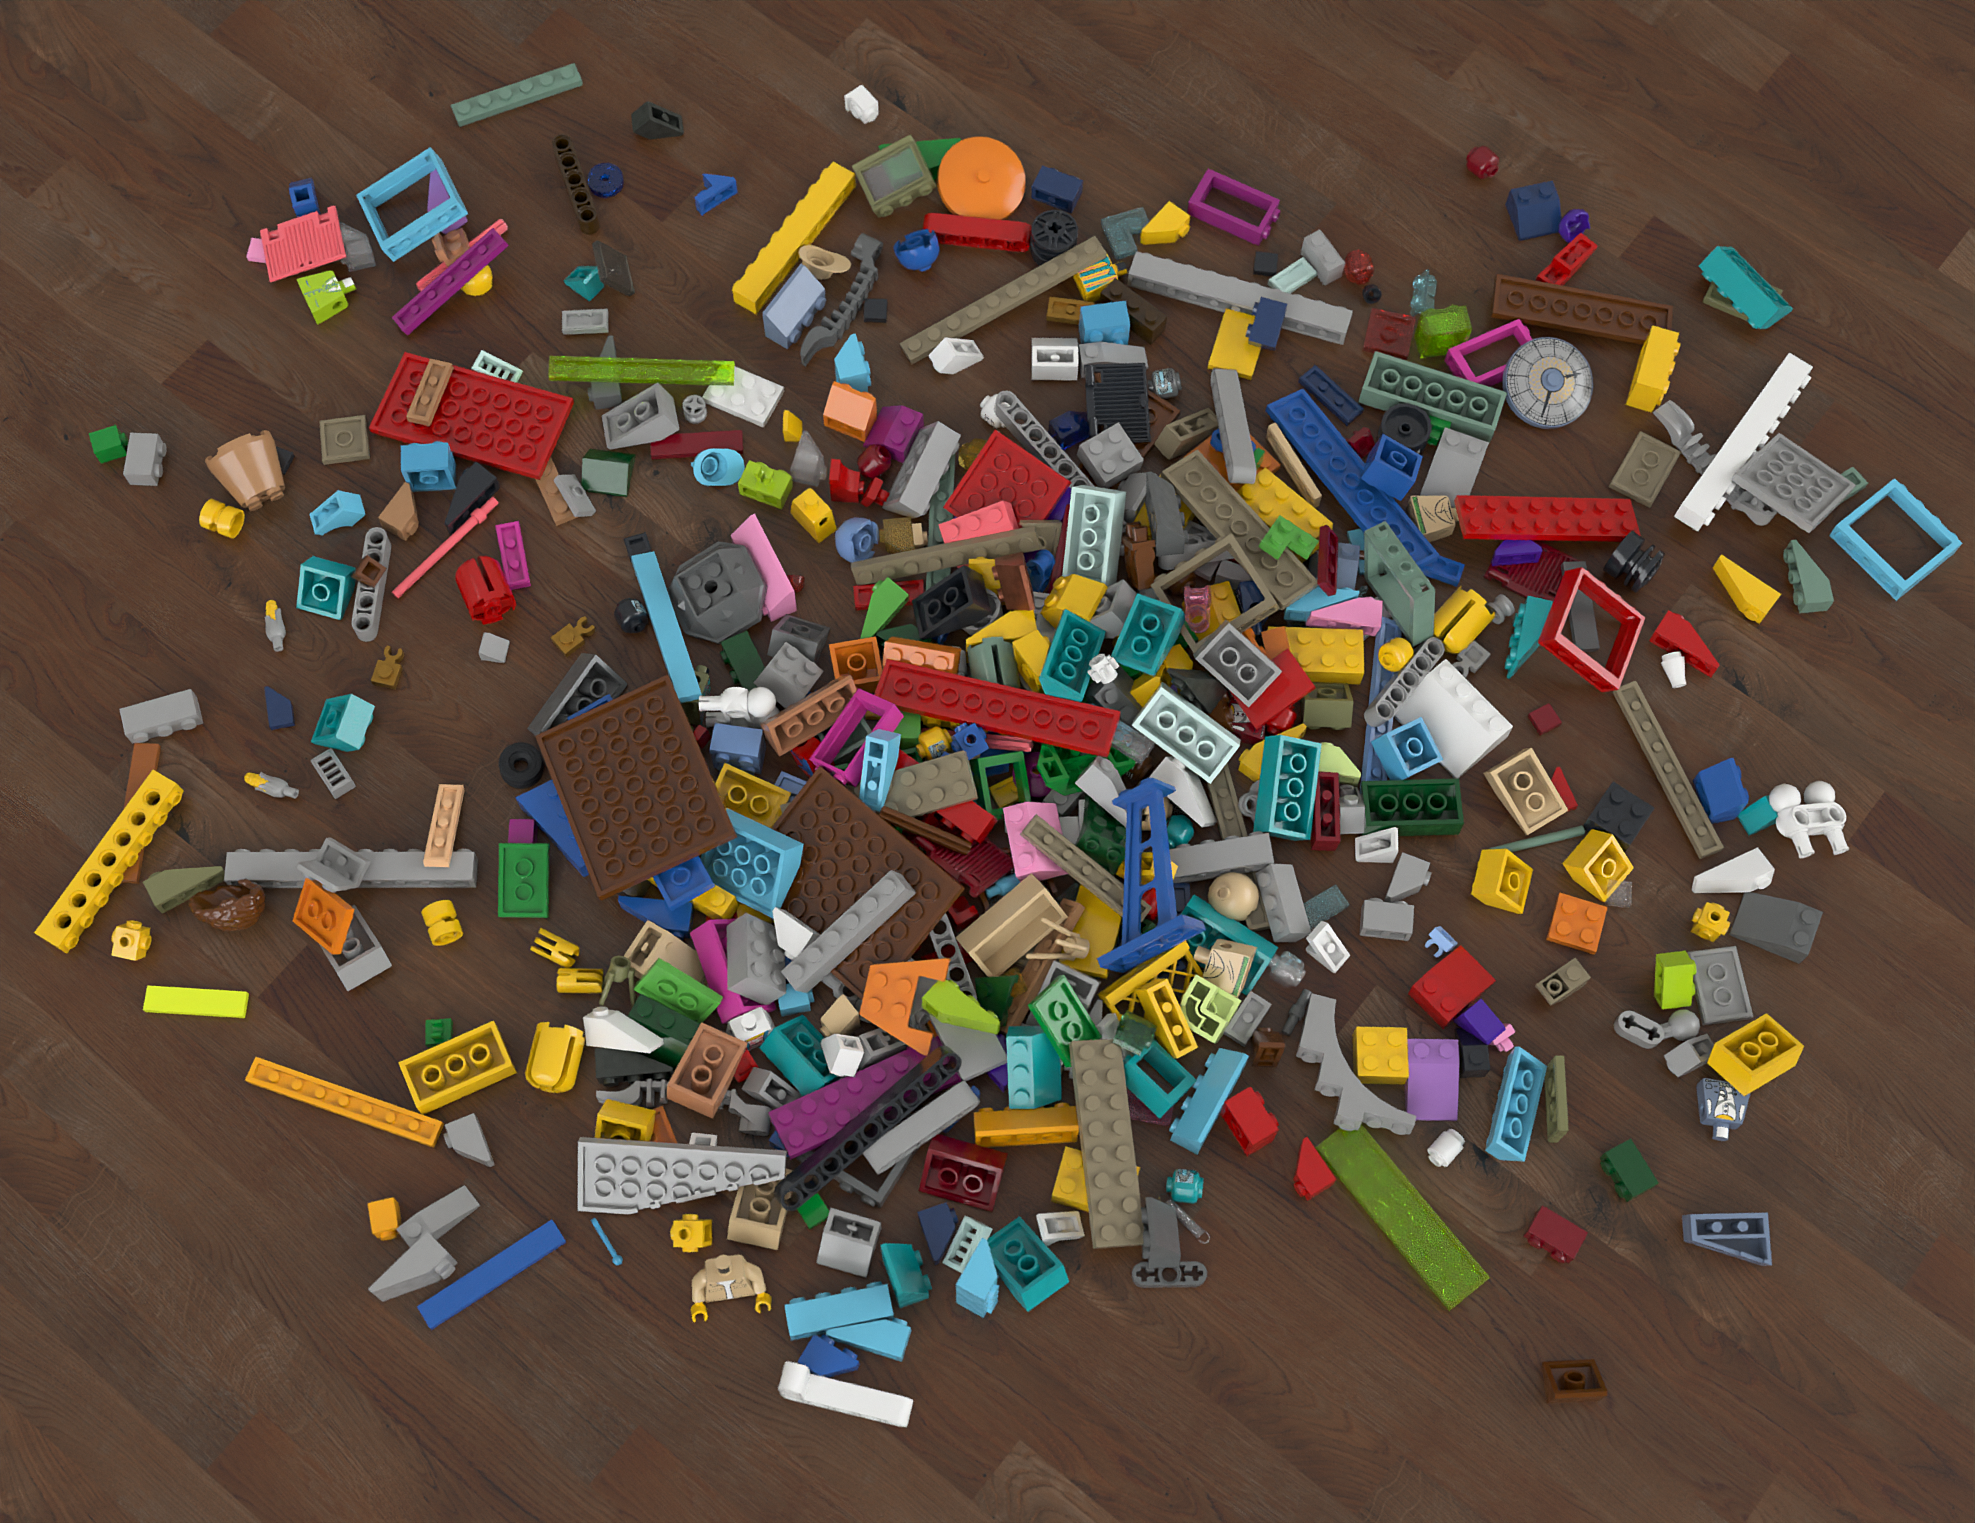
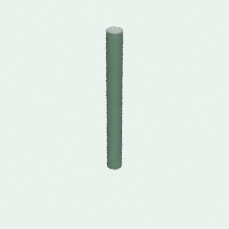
[1489,825,1585,853]

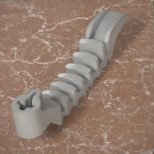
[1653,400,1777,526]
[596,1079,772,1136]

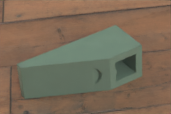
[1783,540,1834,613]

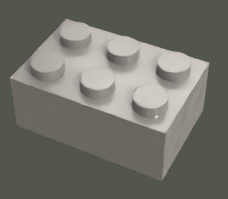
[1193,620,1282,707]
[727,913,786,1006]

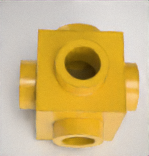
[1691,902,1730,942]
[112,920,151,961]
[670,1214,712,1252]

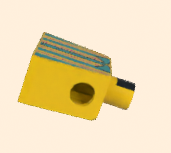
[1073,254,1127,302]

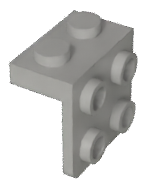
[296,837,371,892]

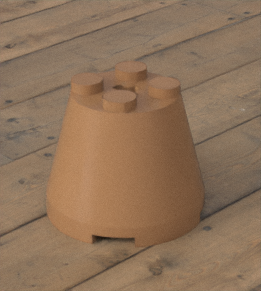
[205,430,285,511]

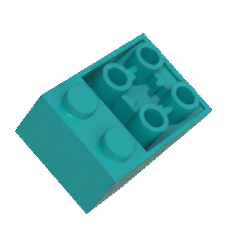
[1504,596,1553,679]

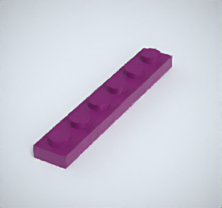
[392,228,509,335]

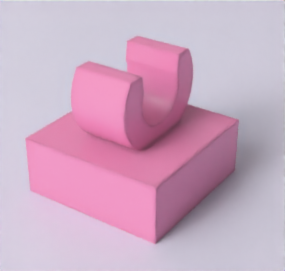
[1488,1023,1515,1052]

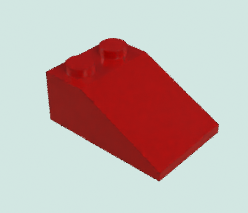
[1408,945,1496,1030]

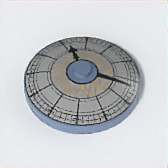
[1503,337,1593,429]

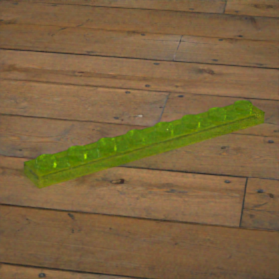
[549,356,734,386]

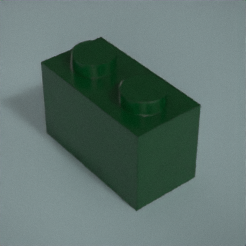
[1600,1139,1659,1202]

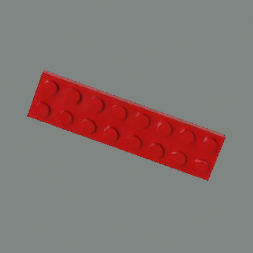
[1454,495,1641,542]

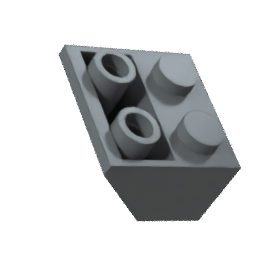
[1141,1197,1181,1268]

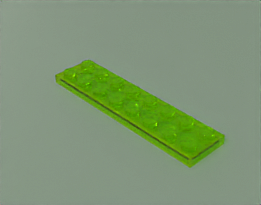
[1315,1124,1490,1311]

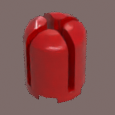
[455,556,516,625]

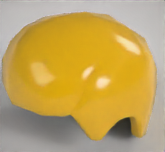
[461,265,492,296]

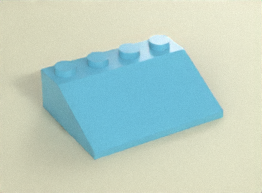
[701,808,804,918]

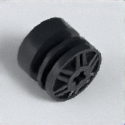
[1030,210,1078,266]
[1603,530,1665,593]

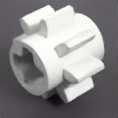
[1087,654,1119,684]

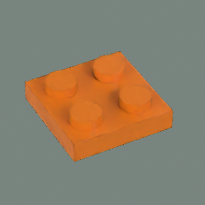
[1546,893,1608,954]

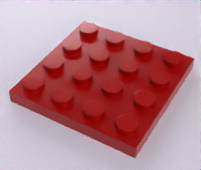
[943,430,1072,554]

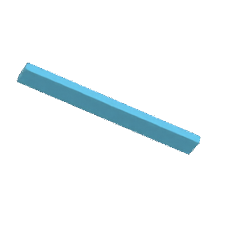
[631,551,702,703]

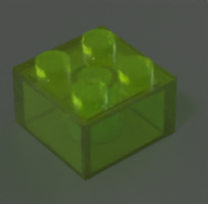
[1414,305,1472,358]

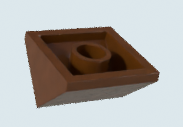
[1542,1359,1608,1404]

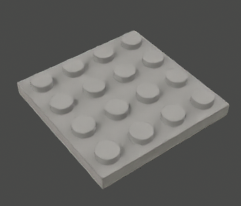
[1731,433,1856,533]

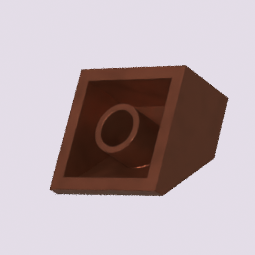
[992,551,1035,611]

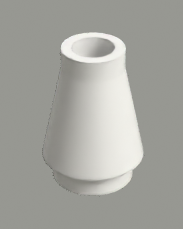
[1661,652,1687,688]

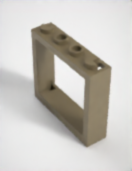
[1151,533,1280,653]

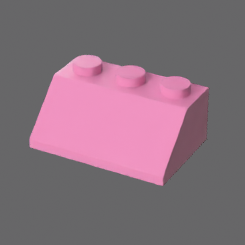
[1003,802,1068,882]

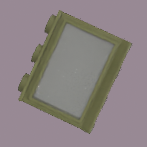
[852,134,937,218]

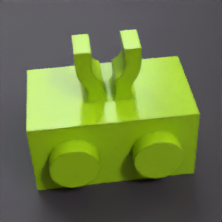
[738,460,793,509]
[1654,951,1696,1009]

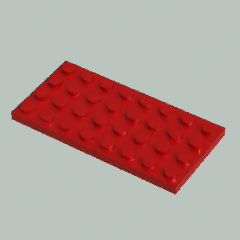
[369,352,574,480]

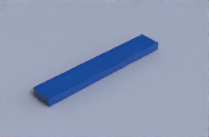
[417,1220,566,1330]

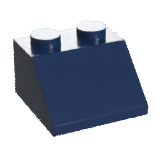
[1505,180,1561,241]

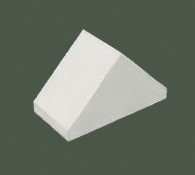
[1355,827,1398,863]

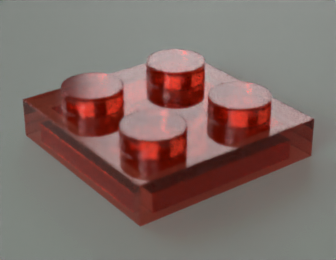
[1362,308,1416,360]

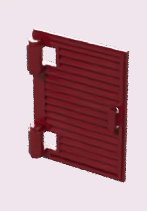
[1484,540,1580,601]
[910,818,1014,898]

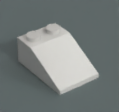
[1149,756,1217,827]

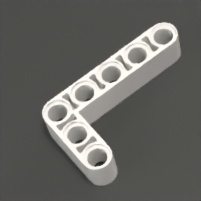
[778,1362,913,1427]

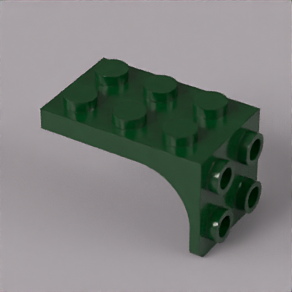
[1075,793,1126,876]

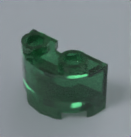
[1112,1010,1157,1056]

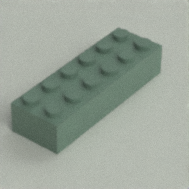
[1358,351,1507,444]

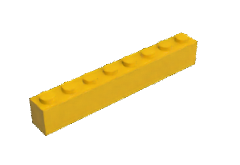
[732,162,856,315]

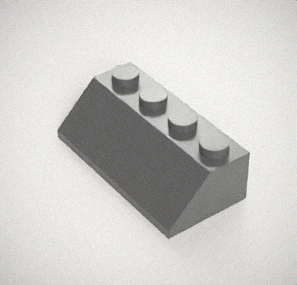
[527,653,628,736]

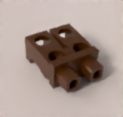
[1121,521,1159,590]

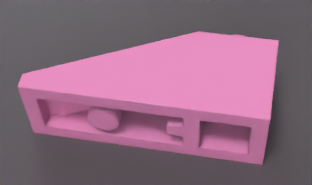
[1306,597,1383,636]

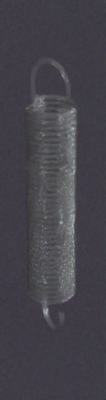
[1158,1193,1210,1243]

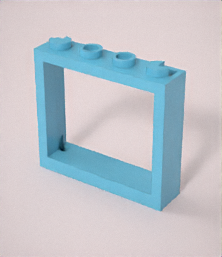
[356,147,468,262]
[1829,478,1962,601]

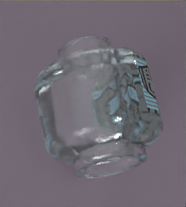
[1268,951,1306,988]

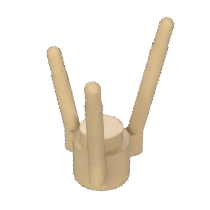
[1026,917,1090,961]

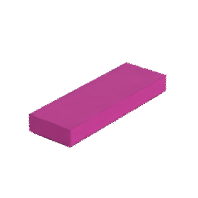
[495,521,531,590]

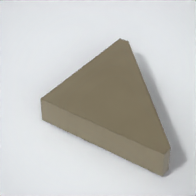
[1019,520,1062,558]

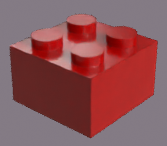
[1220,1086,1279,1156]

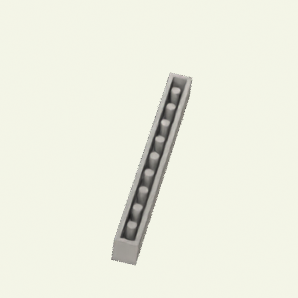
[1127,252,1353,345]
[224,849,478,888]

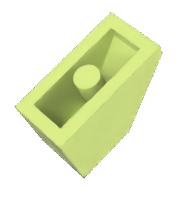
[1318,742,1361,786]

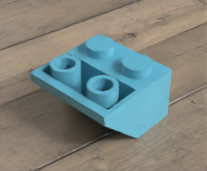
[834,334,871,392]

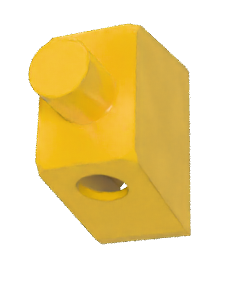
[790,488,837,543]

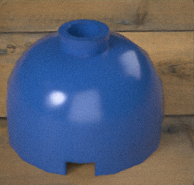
[893,229,940,271]

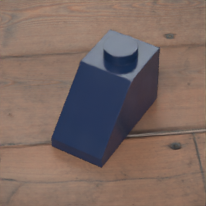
[918,1202,958,1266]

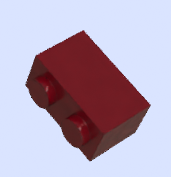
[1523,1205,1588,1264]

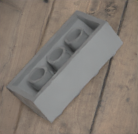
[882,421,961,518]

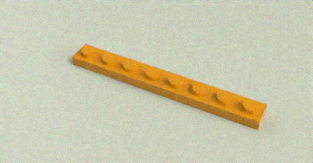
[245,1057,444,1148]

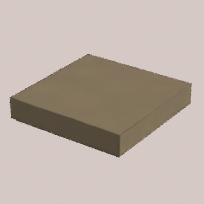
[319,415,370,465]

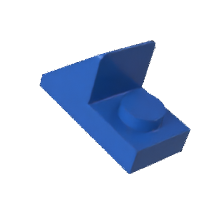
[694,174,738,215]

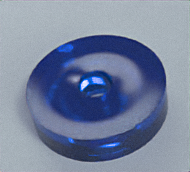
[587,163,624,198]

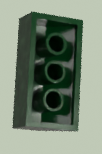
[1361,778,1464,836]
[628,994,700,1072]

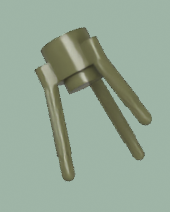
[599,956,636,1008]

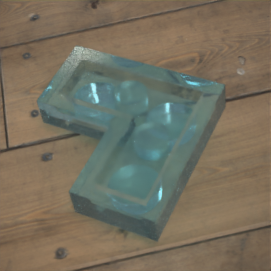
[1101,207,1149,260]

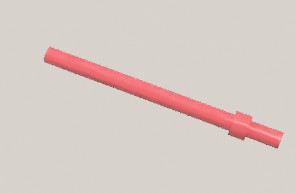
[391,497,499,599]

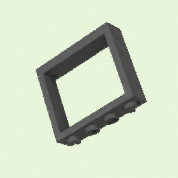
[796,1075,920,1208]

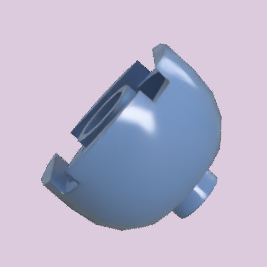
[835,517,879,563]

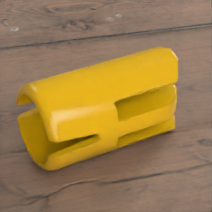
[530,928,580,968]
[557,968,604,993]

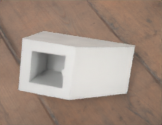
[820,1034,864,1077]

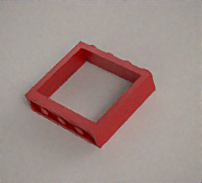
[1538,567,1645,693]

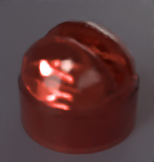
[787,575,805,593]

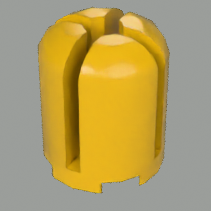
[1433,586,1495,654]
[525,1022,586,1093]

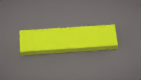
[143,986,249,1018]

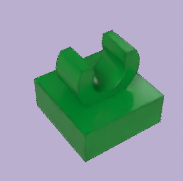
[1427,415,1451,446]
[425,1018,453,1047]

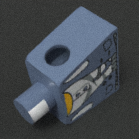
[1697,1078,1750,1141]

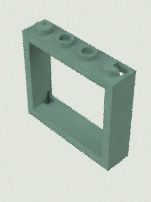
[1364,521,1435,647]

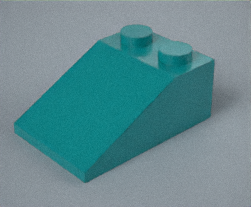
[1111,593,1187,676]
[987,1216,1069,1312]
[881,1243,932,1308]

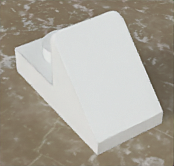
[1305,921,1350,973]
[1036,1211,1085,1246]

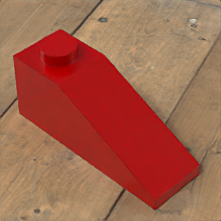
[1649,610,1720,677]

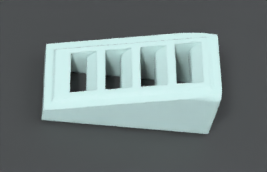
[471,350,523,383]
[942,1216,992,1273]

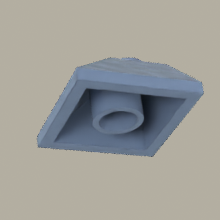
[1308,543,1360,590]

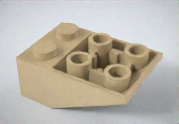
[624,920,705,984]

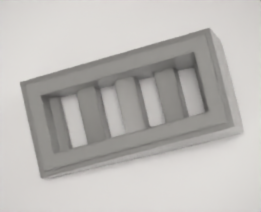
[310,748,356,799]

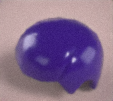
[1558,209,1590,244]

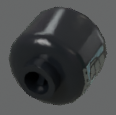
[614,598,649,633]

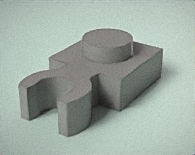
[1452,640,1491,679]

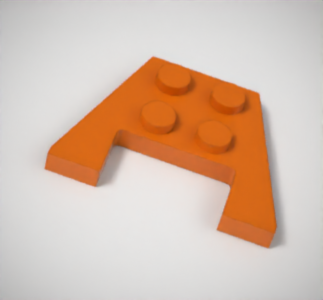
[859,958,951,1056]

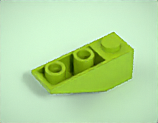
[922,980,1000,1035]

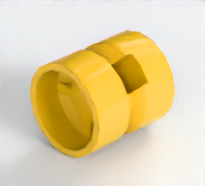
[199,499,245,538]
[421,900,463,946]

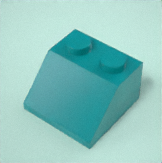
[296,556,356,620]
[311,694,375,752]

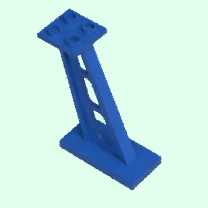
[1097,778,1206,973]

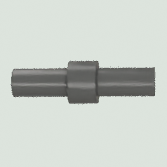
[1281,989,1312,1036]

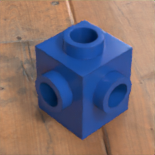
[950,722,989,760]

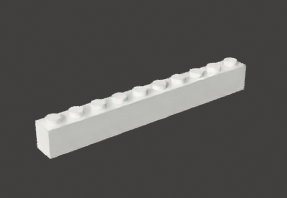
[1674,353,1813,531]

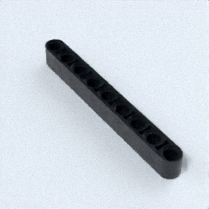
[774,1046,961,1211]

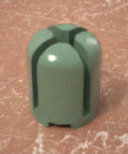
[967,637,1021,689]

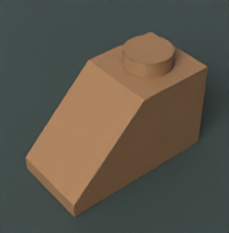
[378,482,419,541]

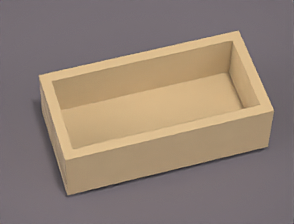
[956,873,1068,977]

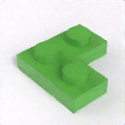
[1258,515,1319,560]

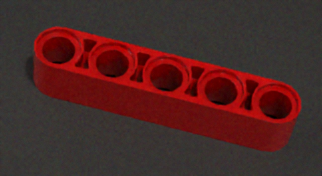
[922,213,1032,252]

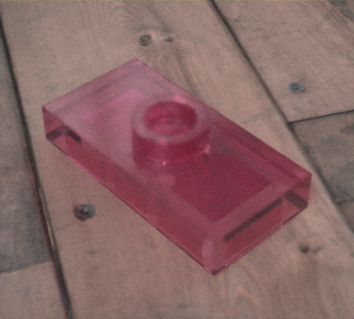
[1127,1091,1174,1127]

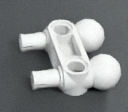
[699,687,780,729]
[1769,781,1849,858]

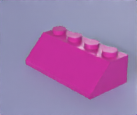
[690,919,776,1024]

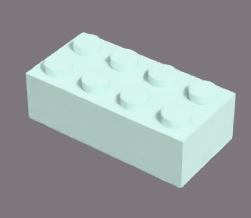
[1062,485,1126,587]
[1132,682,1240,784]

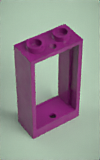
[1187,168,1281,246]

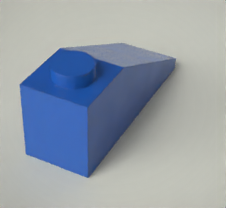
[618,896,695,941]

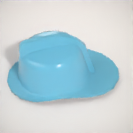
[691,449,745,486]

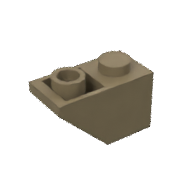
[1535,958,1591,1006]

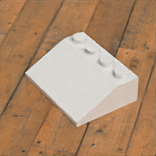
[1394,659,1513,779]

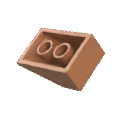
[667,1023,747,1119]

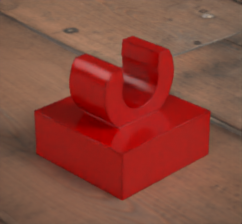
[860,477,890,507]

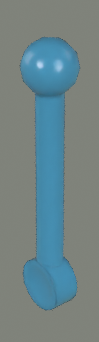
[591,1218,623,1265]

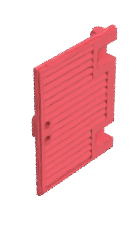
[260,206,346,282]

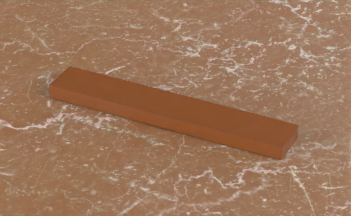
[115,743,161,884]

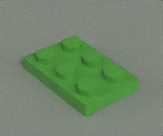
[633,958,723,1024]

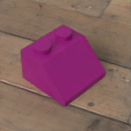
[863,405,924,463]

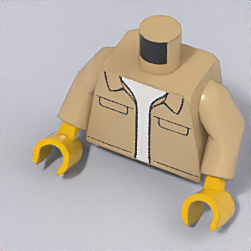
[691,1255,772,1322]

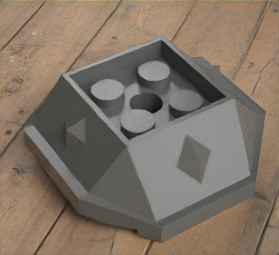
[668,541,767,645]

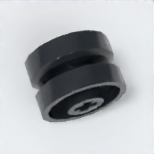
[1376,403,1432,455]

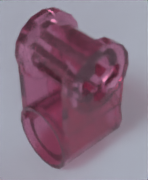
[1184,585,1211,633]

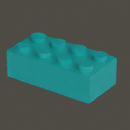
[1253,735,1322,841]

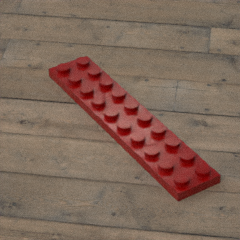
[874,659,1121,758]

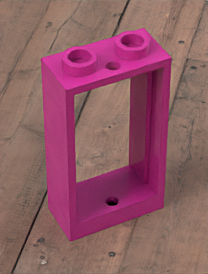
[1445,319,1532,387]
[810,688,904,787]

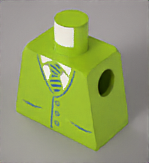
[296,271,356,325]

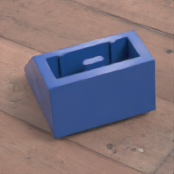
[1693,758,1749,824]

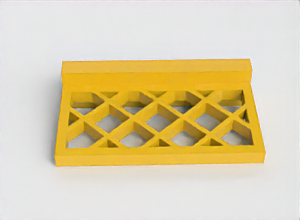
[1098,941,1204,1043]

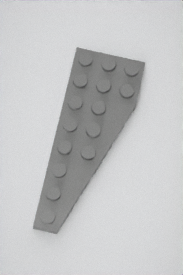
[578,1137,786,1214]

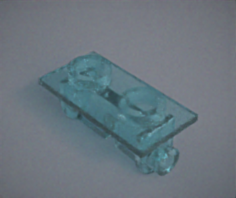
[1410,269,1437,318]

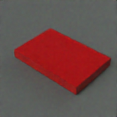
[1229,648,1316,730]

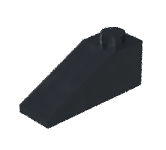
[445,462,500,535]

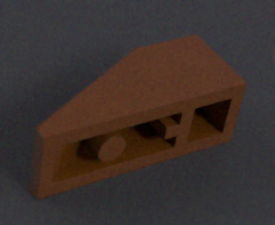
[1251,1028,1285,1067]

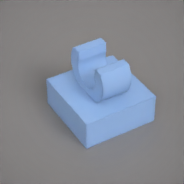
[1425,926,1458,957]

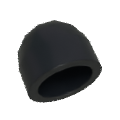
[1362,284,1382,304]

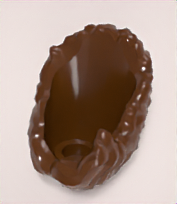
[188,878,266,931]

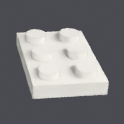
[702,362,784,428]

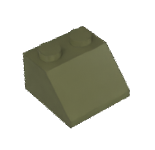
[1300,682,1353,730]

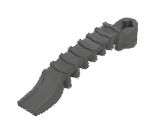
[800,233,883,367]

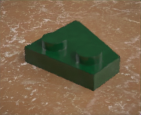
[975,975,1019,1027]

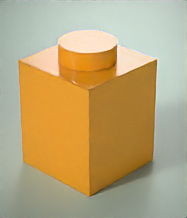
[368,1197,402,1240]

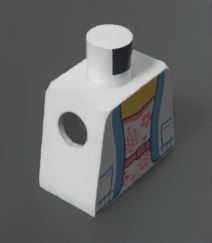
[726,1007,775,1050]

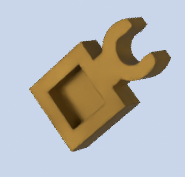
[551,616,596,657]
[371,646,404,689]

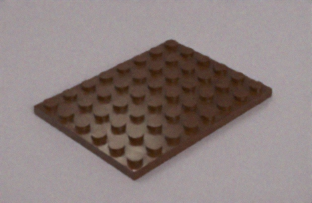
[535,674,737,901]
[768,766,965,1000]

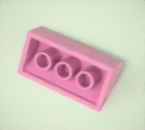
[731,514,797,622]

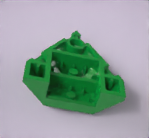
[1037,740,1136,796]

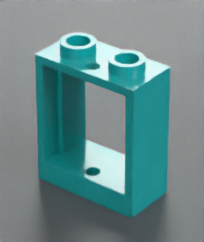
[1123,1039,1197,1119]

